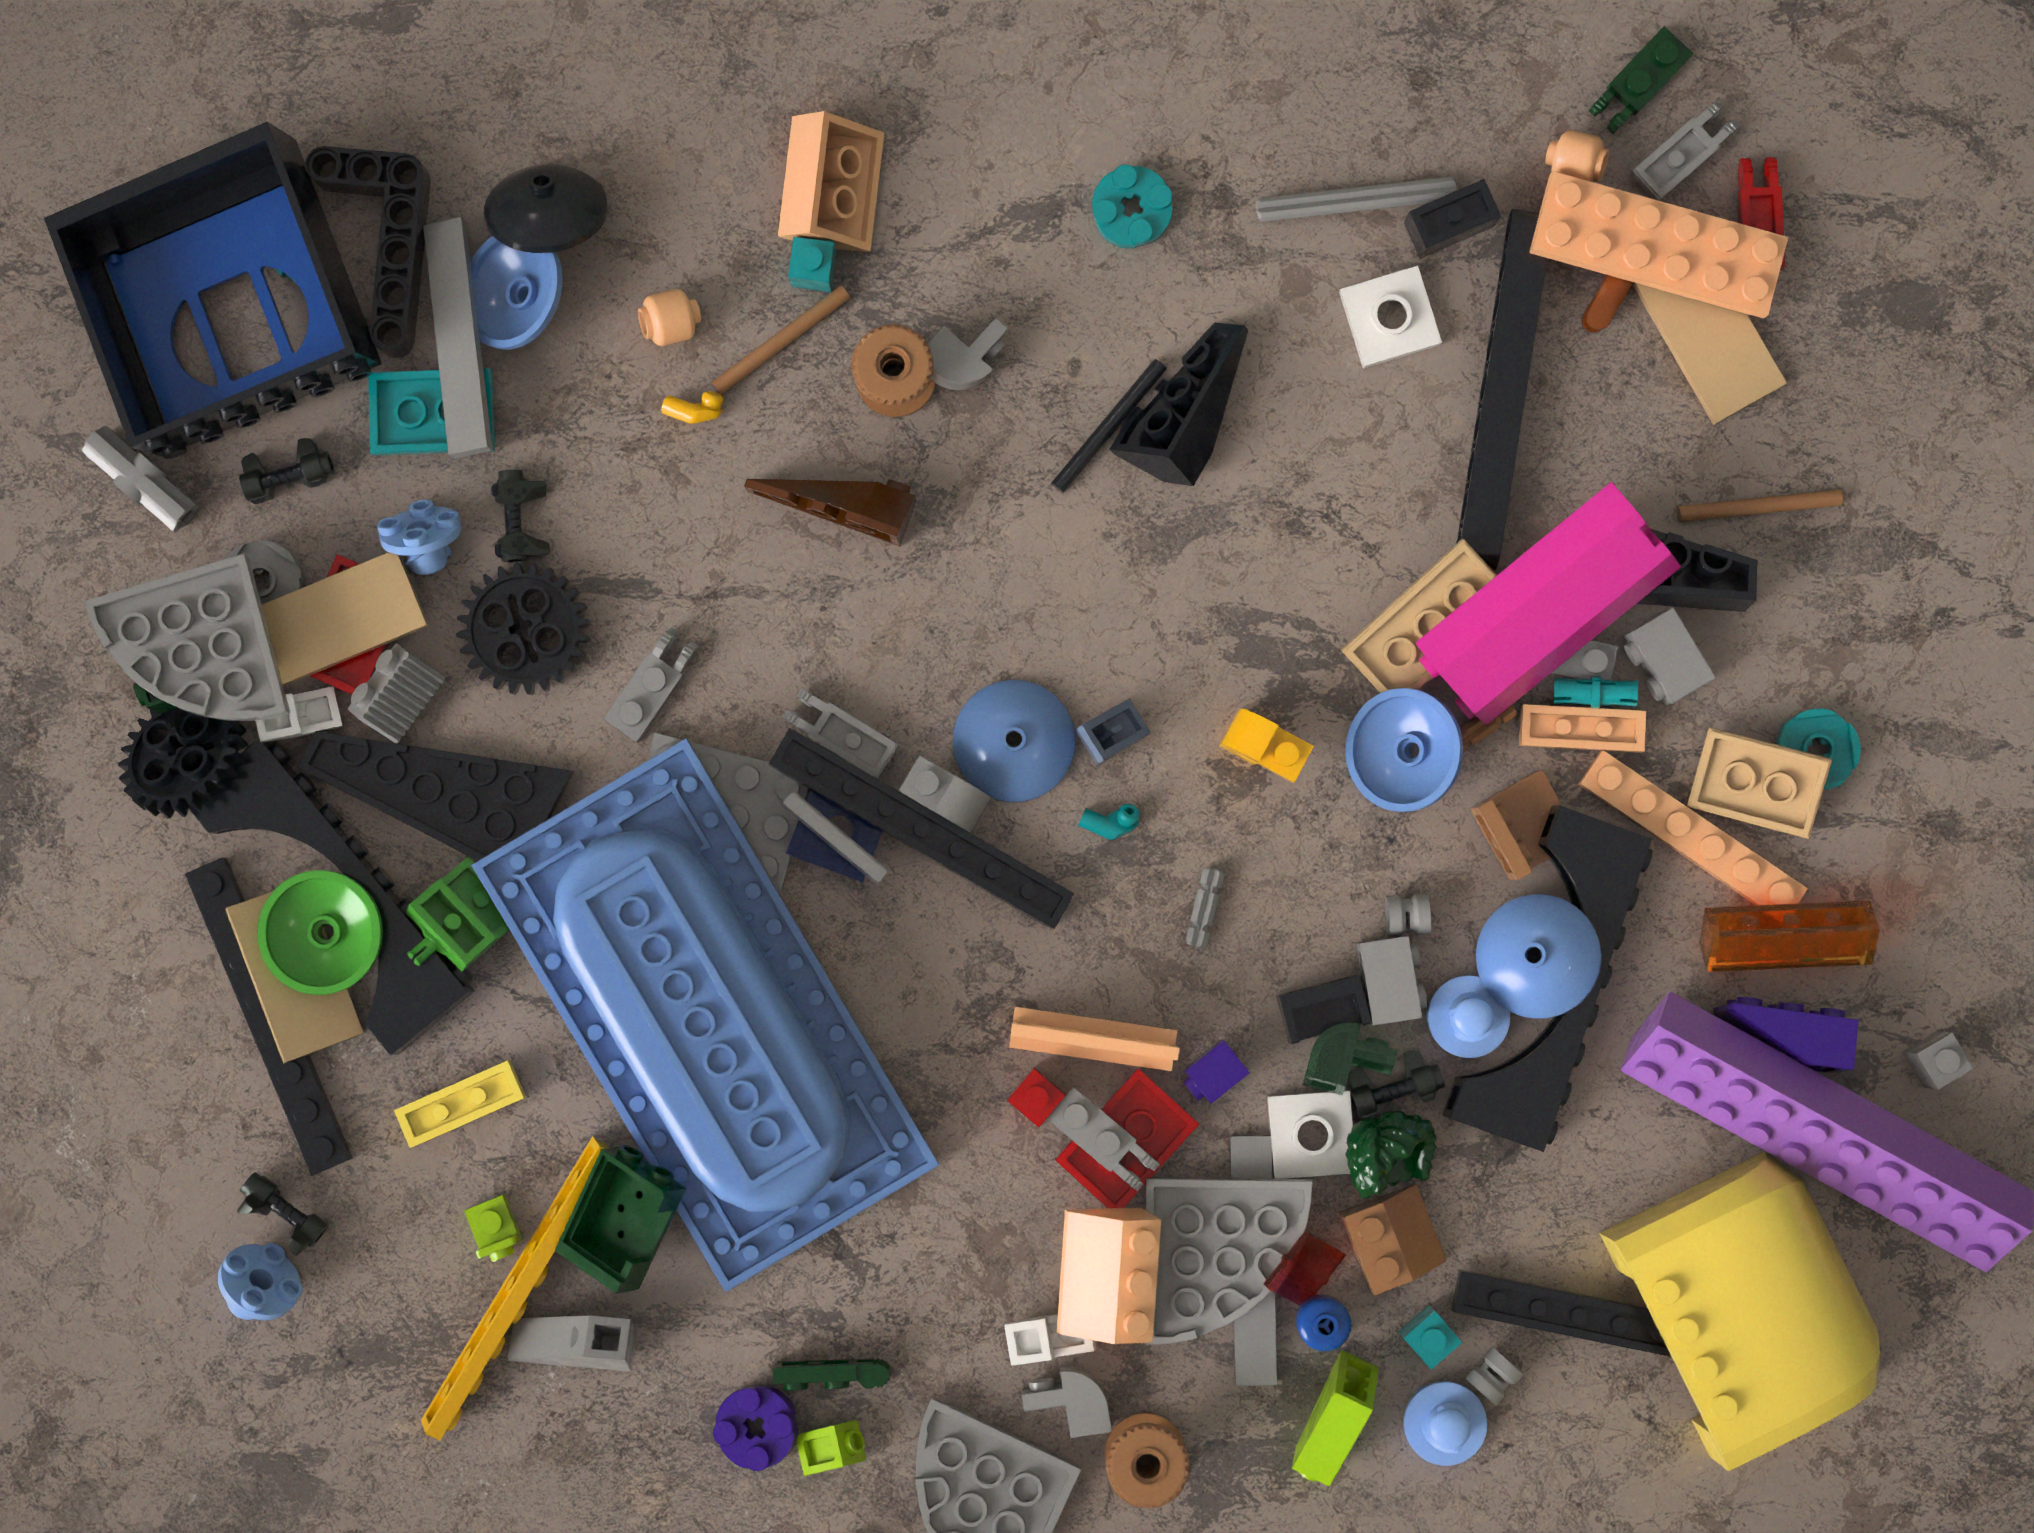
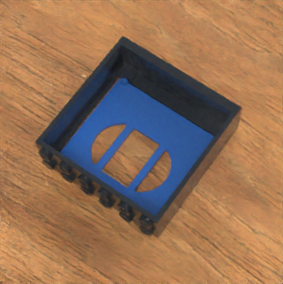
[44,122,382,459]

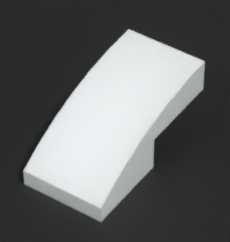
[255,686,343,743]
[1004,1313,1096,1366]

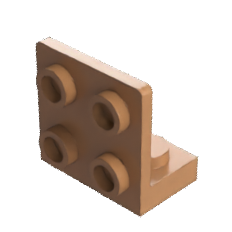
[1469,770,1562,880]

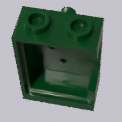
[555,1145,686,1294]

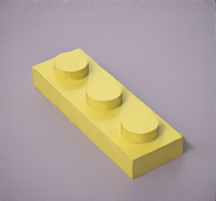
[394,1060,526,1148]

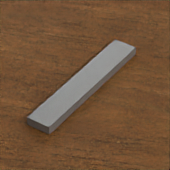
[423,217,493,459]
[1230,1135,1277,1386]

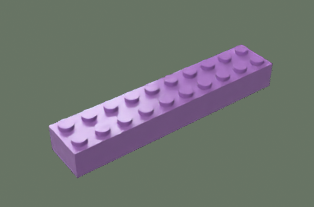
[1620,991,2034,1272]

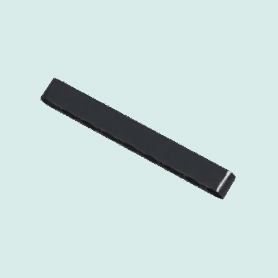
[1456,209,1547,570]

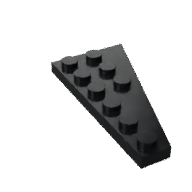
[297,731,574,861]

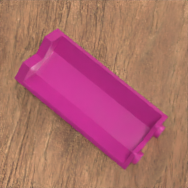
[1415,482,1681,725]

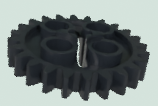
[456,562,591,695]
[118,707,248,819]

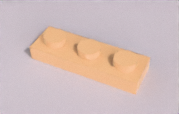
[1519,704,1646,753]

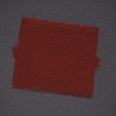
[1263,1230,1346,1306]

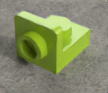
[464,1194,523,1262]
[796,1420,866,1476]

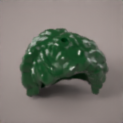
[1345,1110,1437,1199]

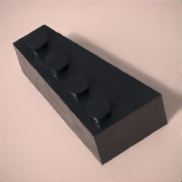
[1637,529,1758,612]

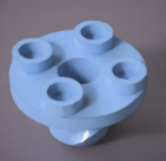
[377,500,462,575]
[1426,975,1510,1058]
[218,1243,303,1320]
[1403,1381,1487,1466]

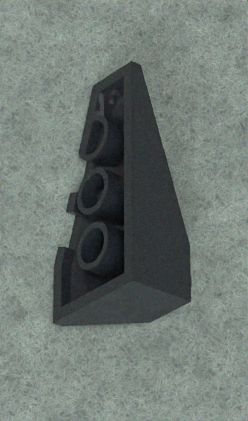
[1110,322,1248,486]

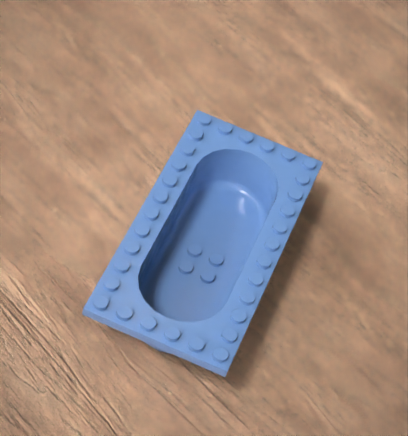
[470,738,940,1292]

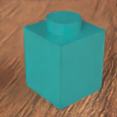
[788,237,837,292]
[1398,1305,1463,1370]

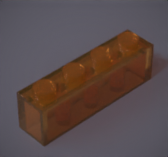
[1699,900,1880,972]

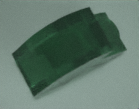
[1302,1022,1398,1095]

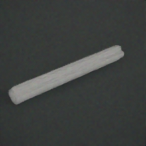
[1256,177,1457,222]

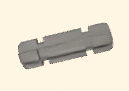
[1185,867,1225,948]

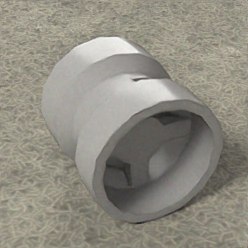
[1384,893,1431,937]
[1465,1347,1524,1406]

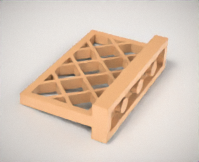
[1009,1006,1180,1071]

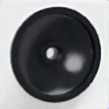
[484,164,608,253]

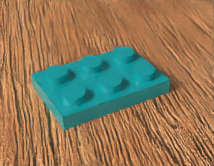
[368,368,495,456]

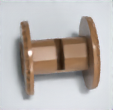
[852,324,935,417]
[1104,1413,1190,1508]

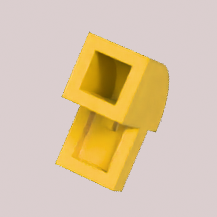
[1219,708,1314,783]

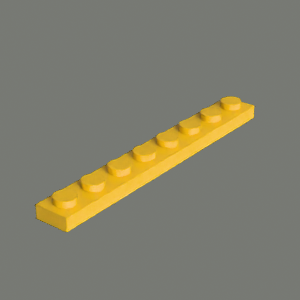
[421,1136,609,1441]

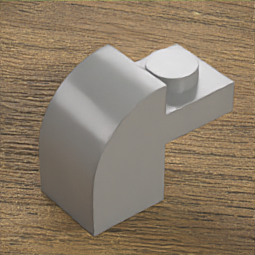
[928,318,1008,390]
[899,755,991,833]
[1022,1365,1112,1438]

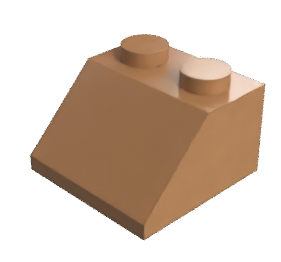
[1339,1183,1446,1296]

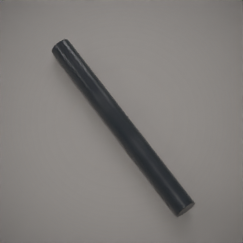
[1051,359,1167,493]

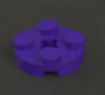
[713,1385,799,1471]

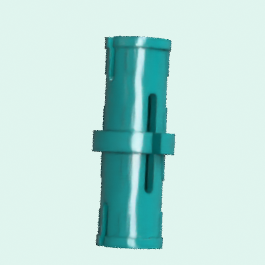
[1554,676,1638,709]

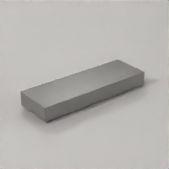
[781,792,888,884]

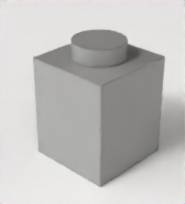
[1903,1031,1974,1090]

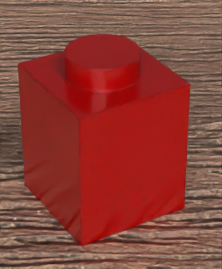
[1007,1067,1066,1127]

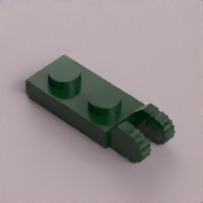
[1589,26,1694,134]
[773,1358,891,1391]

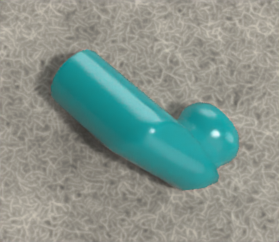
[1078,803,1140,840]

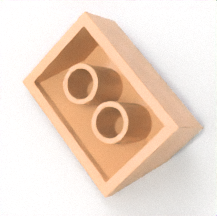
[778,111,885,252]
[1057,1207,1161,1344]

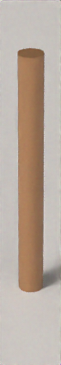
[712,285,850,395]
[1677,489,1843,522]

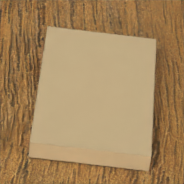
[1687,727,1832,839]

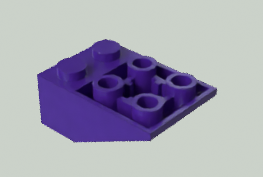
[1713,997,1859,1073]

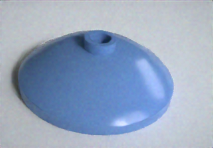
[471,236,563,350]
[953,680,1075,802]
[1345,688,1463,812]
[1476,894,1602,1019]

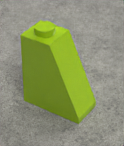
[1292,1350,1379,1487]

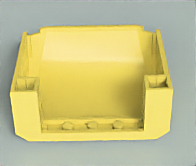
[1599,1152,1880,1471]

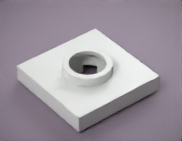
[1339,266,1442,369]
[1267,1090,1353,1179]

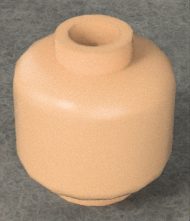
[1545,130,1609,182]
[638,289,701,346]

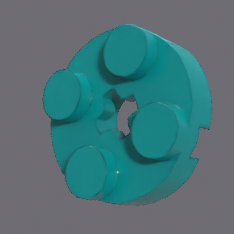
[1092,164,1173,249]
[1775,708,1861,790]

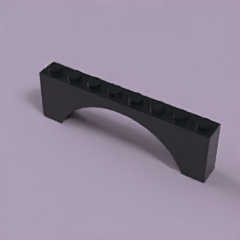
[189,739,475,1056]
[1442,805,1653,1152]

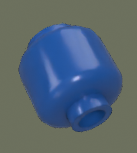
[1296,1294,1351,1351]

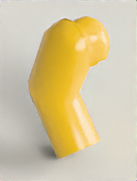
[661,391,724,424]

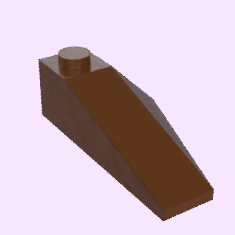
[744,479,917,547]

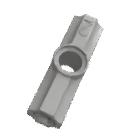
[81,425,199,532]

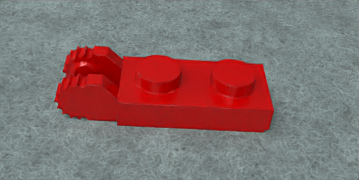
[1737,157,1785,270]

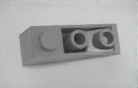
[508,1315,637,1372]

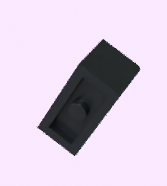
[1404,179,1501,259]
[1276,975,1372,1044]

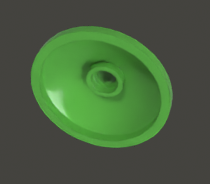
[257,870,383,995]

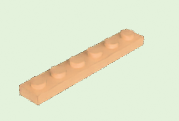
[1577,750,1808,923]

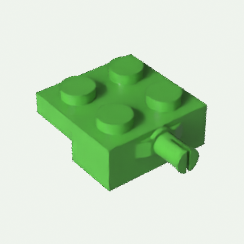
[406,856,510,973]

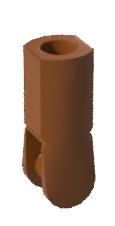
[1581,275,1633,333]

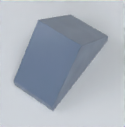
[1076,698,1151,767]

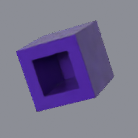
[1183,1039,1250,1104]

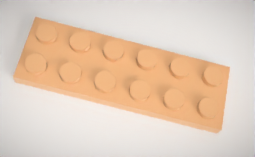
[1529,171,1788,318]

